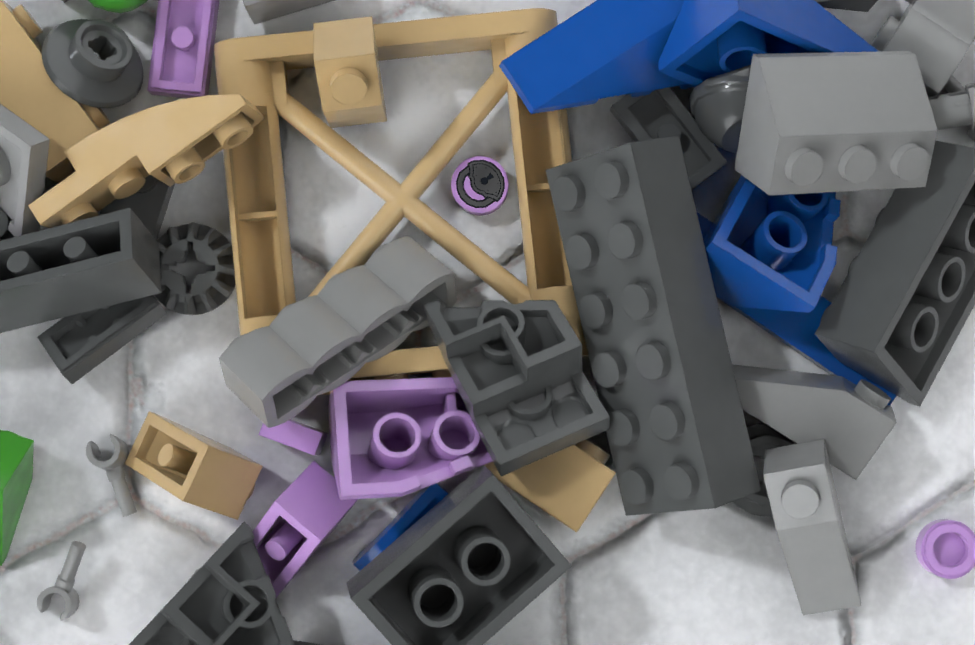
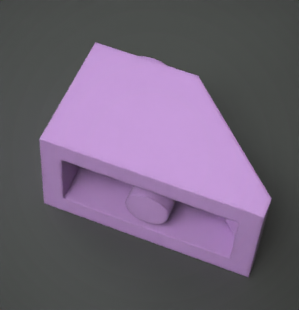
[253,461,358,597]

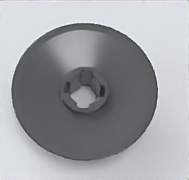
[42,19,143,108]

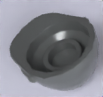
[689,65,751,153]

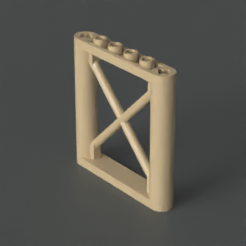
[214,8,589,395]

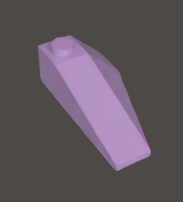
[328,377,493,500]

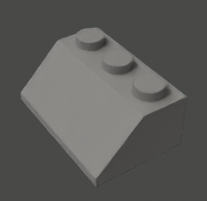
[734,51,938,196]

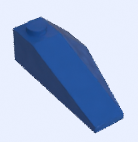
[499,0,695,114]
[658,0,878,87]
[703,175,841,313]

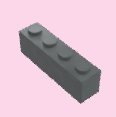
[0,208,162,333]

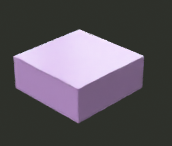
[259,419,328,455]

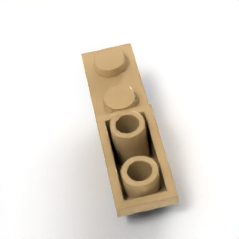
[28,94,265,228]

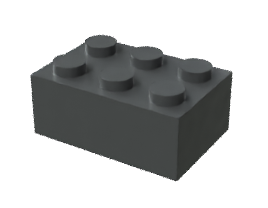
[347,465,572,645]

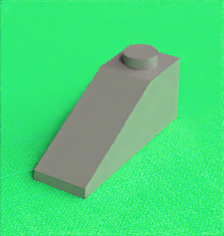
[732,364,897,480]
[763,439,861,615]

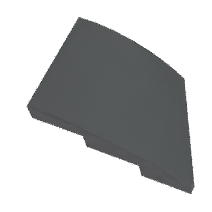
[423,300,610,476]
[129,522,295,645]

